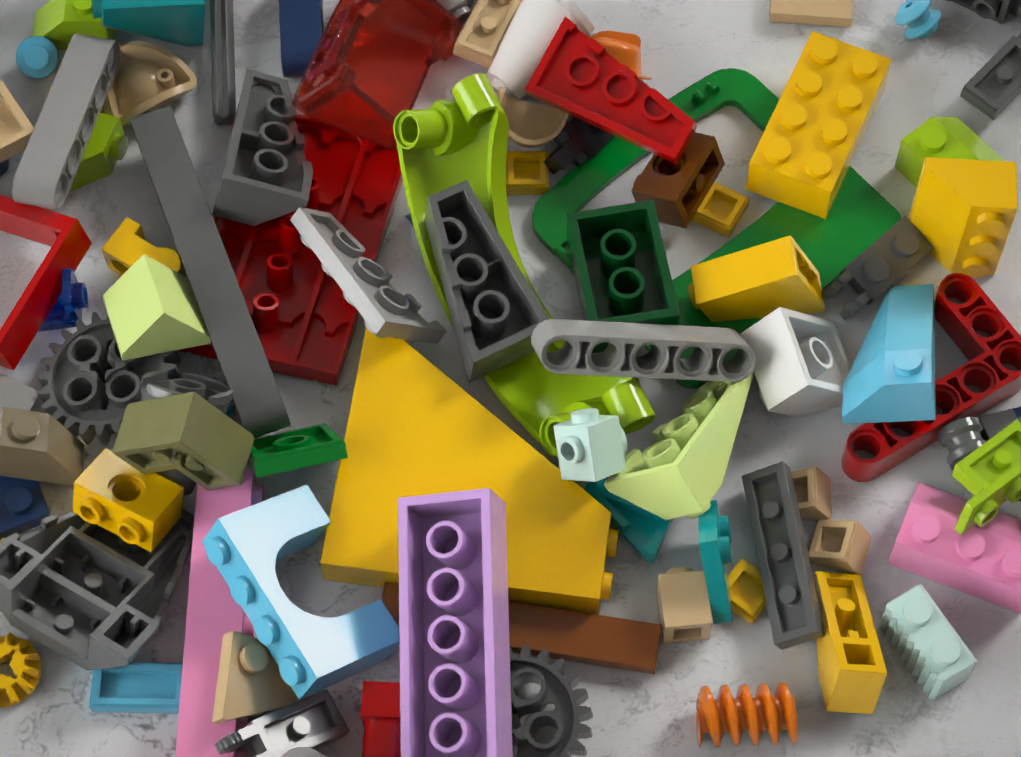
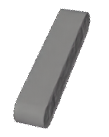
[12,33,120,210]
[531,319,756,382]

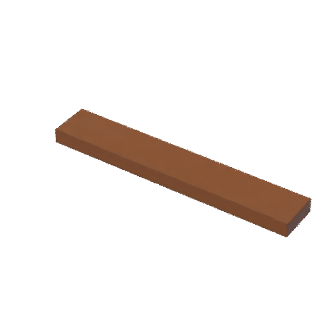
[381,582,662,674]

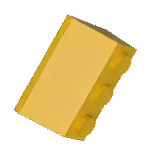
[908,157,1018,278]

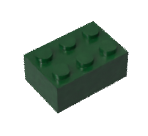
[567,200,680,353]

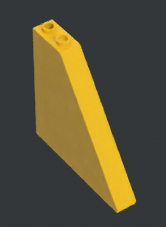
[320,328,619,615]

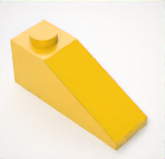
[813,571,887,714]

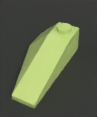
[604,372,754,520]

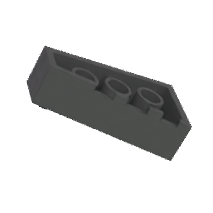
[424,180,549,383]

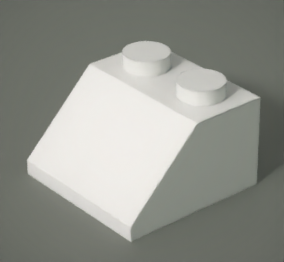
[741,307,851,417]

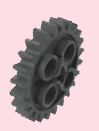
[36,312,182,446]
[510,644,593,757]

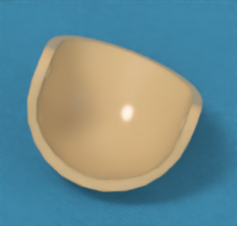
[497,86,569,148]

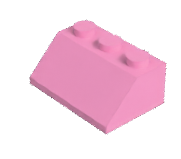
[888,482,1021,614]

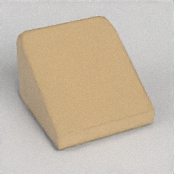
[791,467,832,520]
[808,519,871,574]

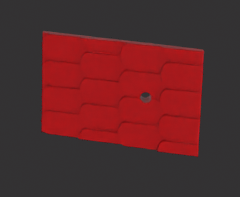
[176,114,403,386]

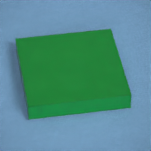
[247,423,348,478]

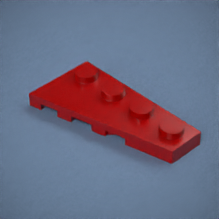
[525,16,697,164]

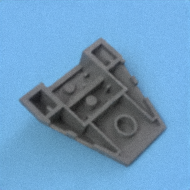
[0,509,194,671]

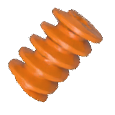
[696,682,798,748]

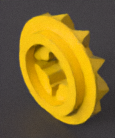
[0,632,42,708]

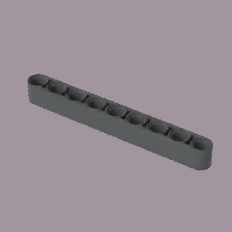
[129,106,291,439]

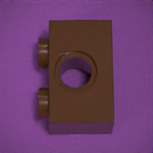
[631,132,725,229]

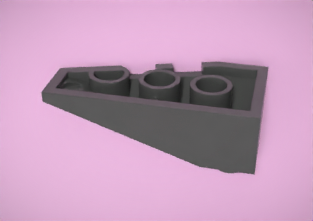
[212,69,313,226]

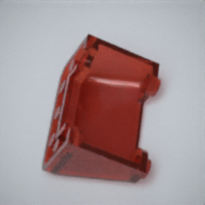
[292,0,463,152]

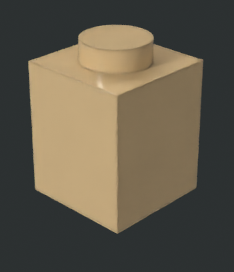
[656,567,713,644]

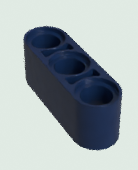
[279,0,326,78]

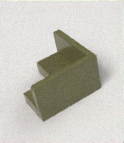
[112,391,254,490]

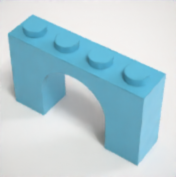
[202,485,400,700]

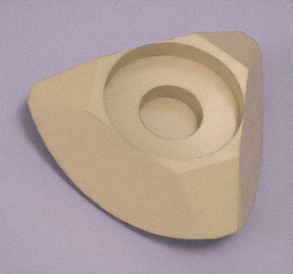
[103,41,197,127]

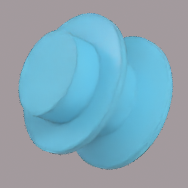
[895,0,941,39]
[16,36,59,78]

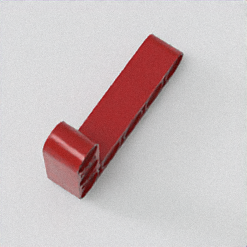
[841,273,1021,482]

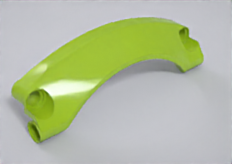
[393,73,656,456]

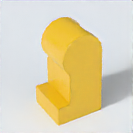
[101,217,186,277]

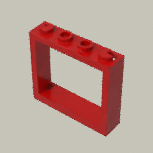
[0,195,92,370]

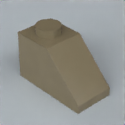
[0,407,84,486]

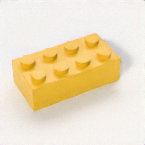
[746,31,892,219]

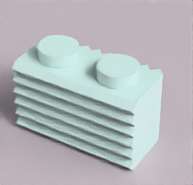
[878,584,978,700]

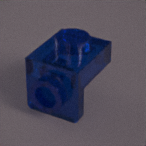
[38,268,88,332]

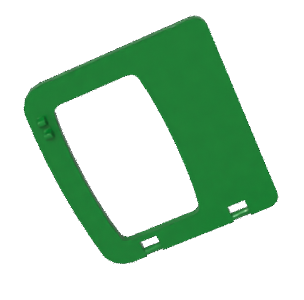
[532,68,901,389]

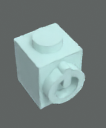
[553,408,627,482]

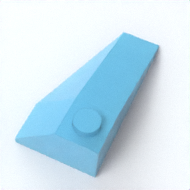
[842,284,936,424]

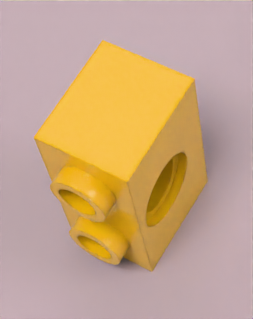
[73,448,184,552]

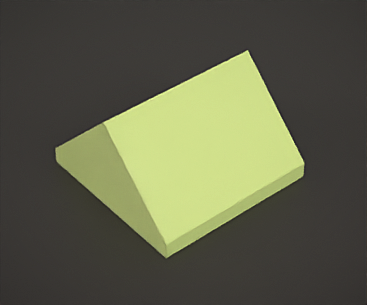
[103,254,211,361]

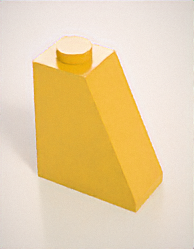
[688,235,826,322]

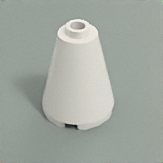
[487,0,594,99]

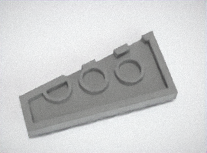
[290,207,447,344]

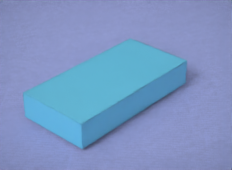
[89,662,183,713]

